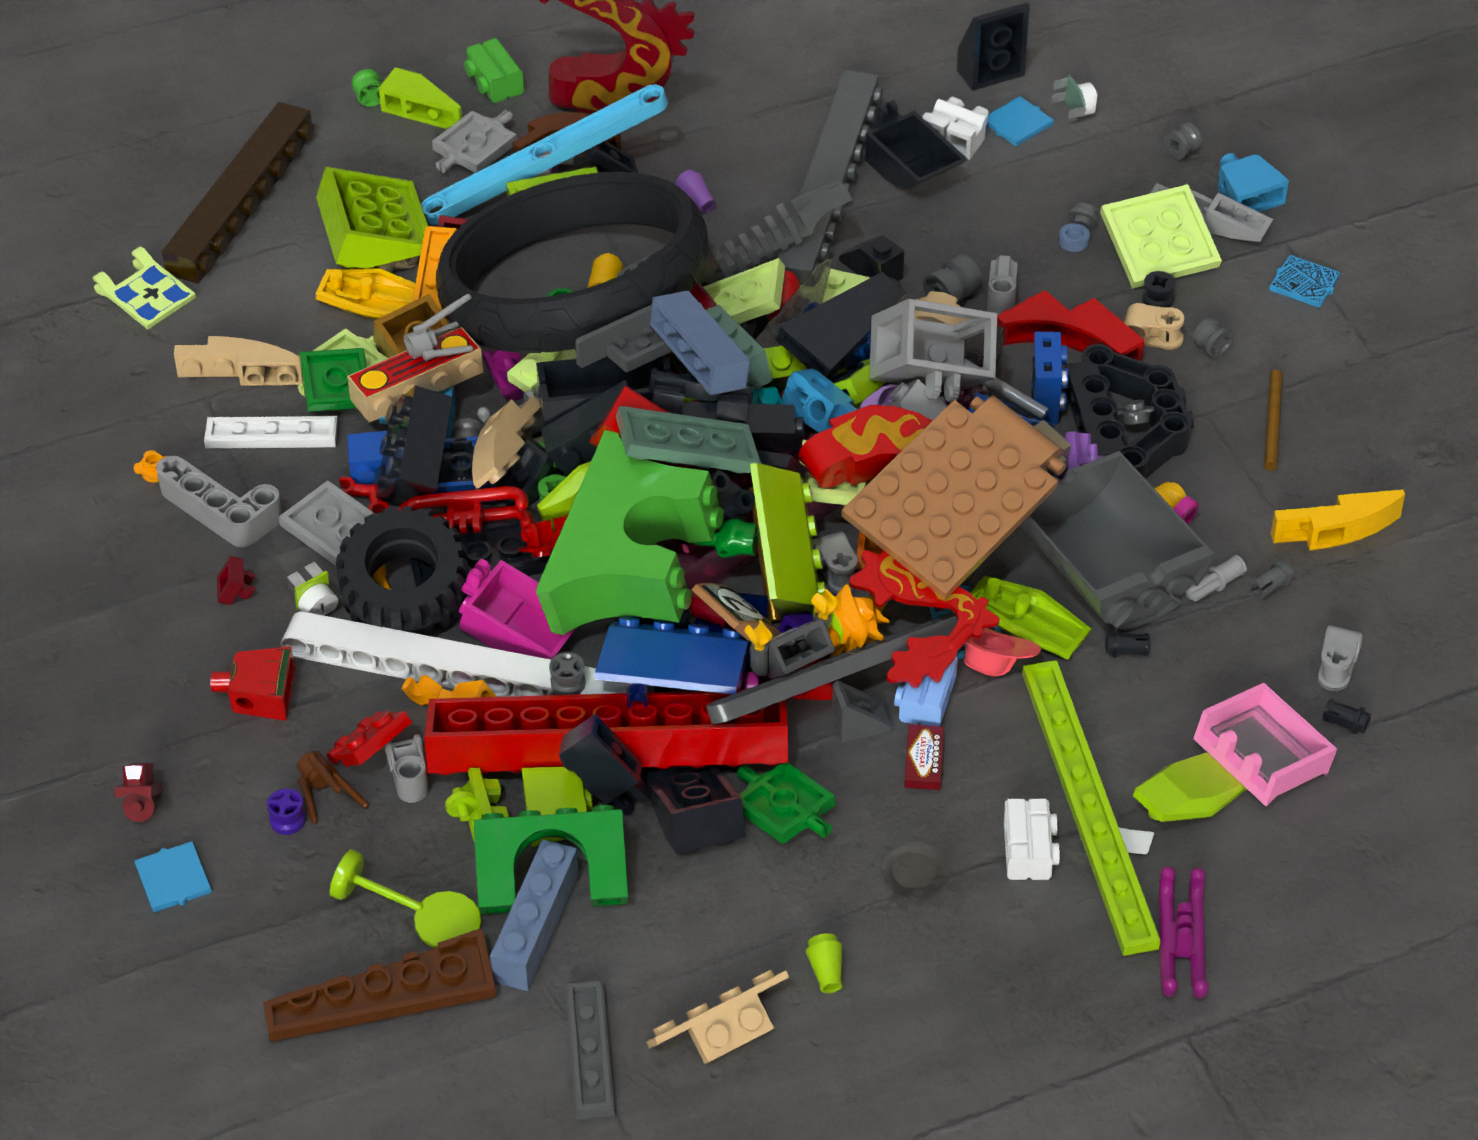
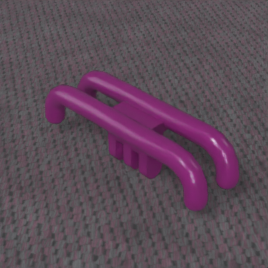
[1159,866,1209,999]

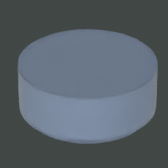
[1058,223,1090,252]

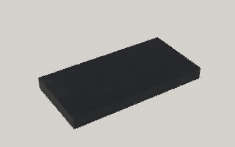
[409,516,549,587]

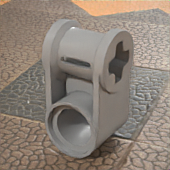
[812,531,858,594]
[1318,625,1363,692]
[384,734,429,803]

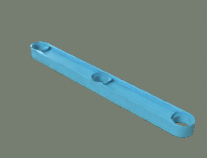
[421,84,668,225]

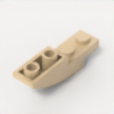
[174,336,303,386]
[472,396,540,489]

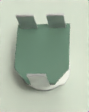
[1051,74,1097,119]

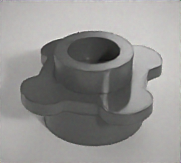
[1117,400,1155,424]

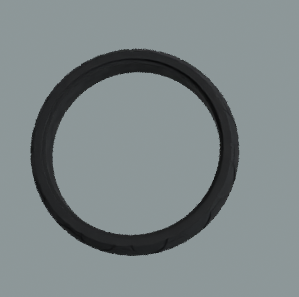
[436,172,709,353]

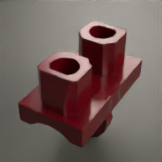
[114,763,163,822]

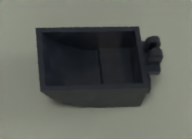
[865,100,968,188]

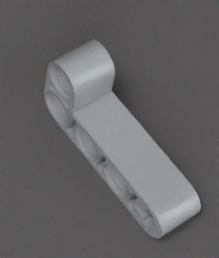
[156,456,283,548]

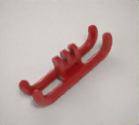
[398,486,534,535]

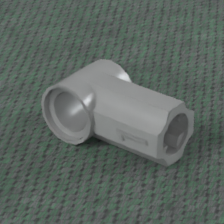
[986,255,1018,315]

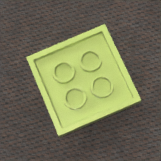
[1100,184,1222,289]

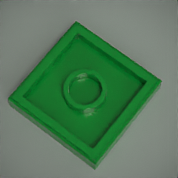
[299,348,367,412]

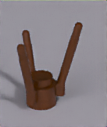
[297,751,369,824]

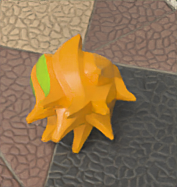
[812,584,890,658]

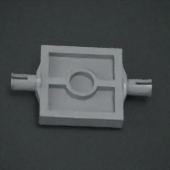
[432,110,517,173]

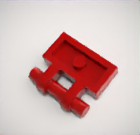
[326,710,412,767]

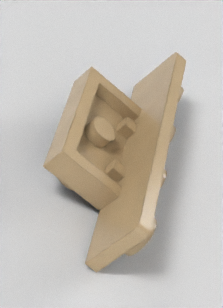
[646,969,789,1064]

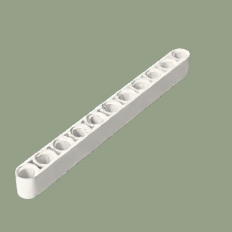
[281,612,654,697]

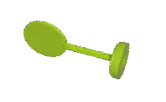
[329,849,481,948]

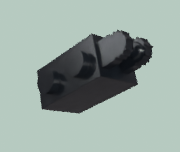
[558,714,652,815]

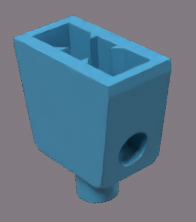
[1217,153,1289,212]

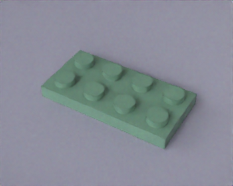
[616,406,761,474]

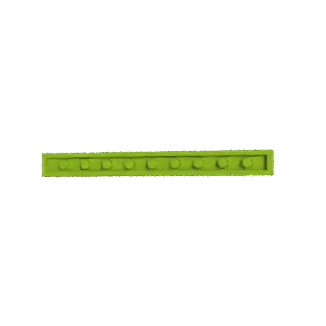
[1022,660,1160,956]

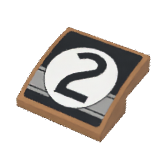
[691,583,782,642]

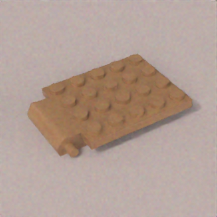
[841,396,1066,600]

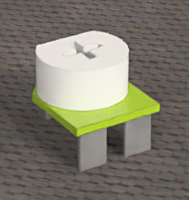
[287,562,338,616]

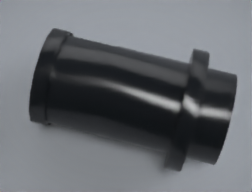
[1105,629,1150,657]
[1323,698,1371,734]

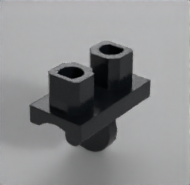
[702,468,755,521]

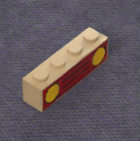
[347,327,483,423]

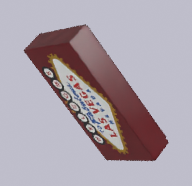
[904,724,944,790]

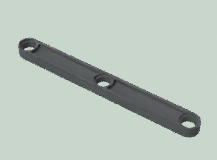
[706,613,957,724]

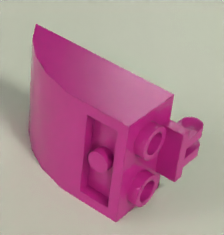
[459,559,577,659]

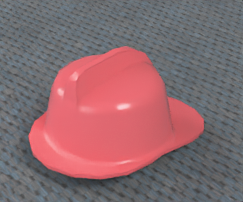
[964,628,1041,677]

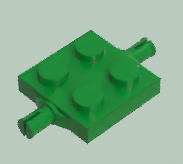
[737,763,836,845]

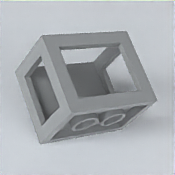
[869,299,997,402]

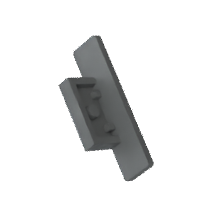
[576,305,672,372]

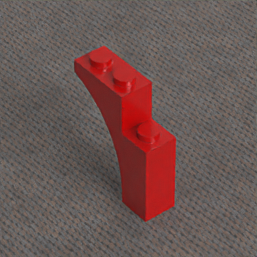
[996,290,1144,361]

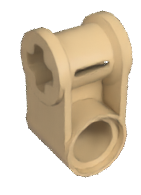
[1124,303,1184,350]

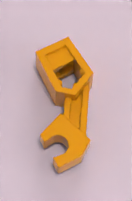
[401,675,497,706]

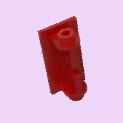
[518,514,568,557]

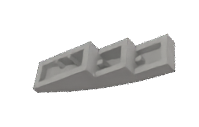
[1150,183,1273,242]

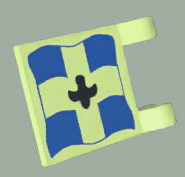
[93,247,196,329]

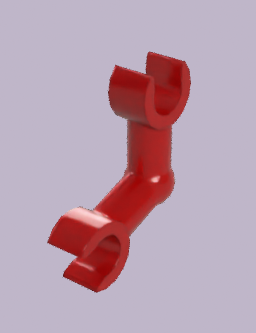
[339,476,389,514]

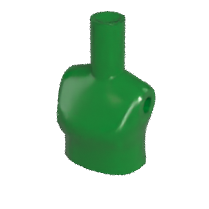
[693,518,759,558]

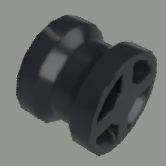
[1142,271,1176,308]

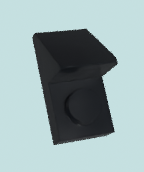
[585,140,638,173]
[499,438,554,507]

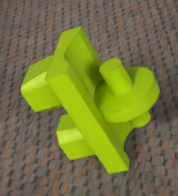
[445,768,509,841]

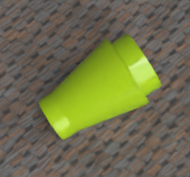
[805,934,843,993]

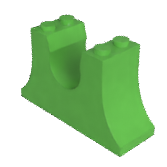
[536,430,724,635]

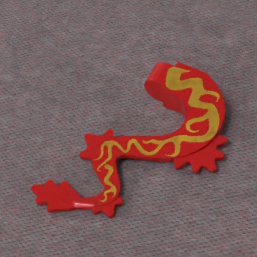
[798,405,1000,688]

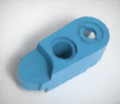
[782,369,857,433]

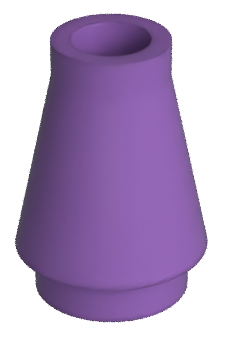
[675,170,716,214]

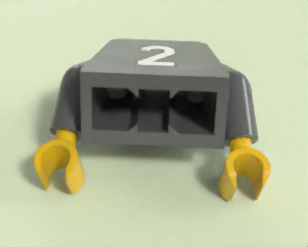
[744,589,839,681]

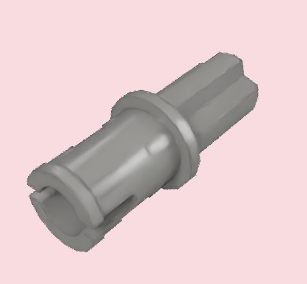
[1185,555,1247,601]

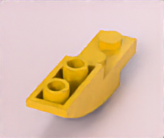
[1270,489,1405,550]

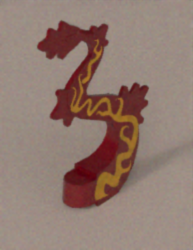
[539,0,695,115]

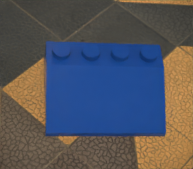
[594,617,752,694]

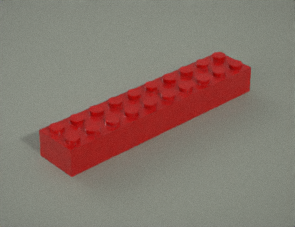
[424,690,788,775]

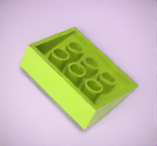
[316,167,428,269]
[750,463,826,619]

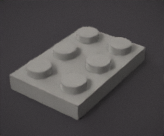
[279,480,377,566]

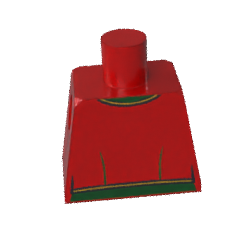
[210,647,296,721]

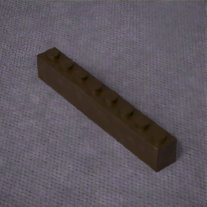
[161,102,314,284]

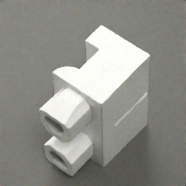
[922,97,989,160]

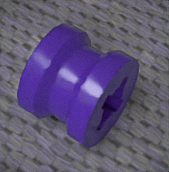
[267,788,306,835]

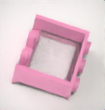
[1193,683,1337,807]

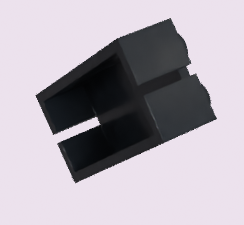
[536,354,672,427]

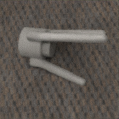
[403,294,473,361]

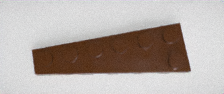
[263,929,496,1042]

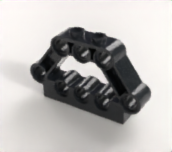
[1064,344,1194,479]

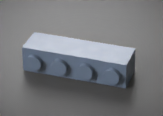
[650,291,751,395]
[490,840,579,991]

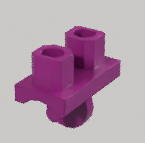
[482,350,524,402]

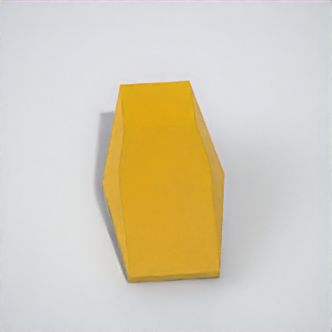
[316,268,415,319]

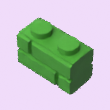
[464,38,524,103]

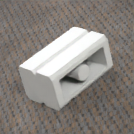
[1004,799,1059,880]

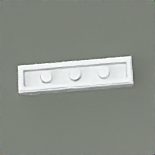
[204,416,338,449]

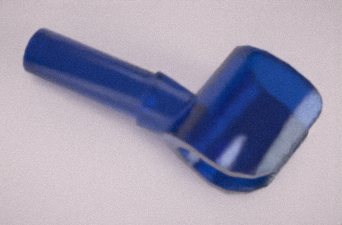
[626,683,648,707]

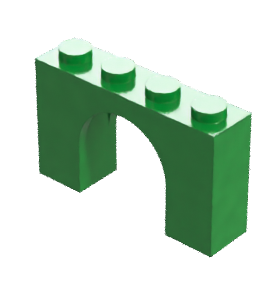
[474,805,628,915]

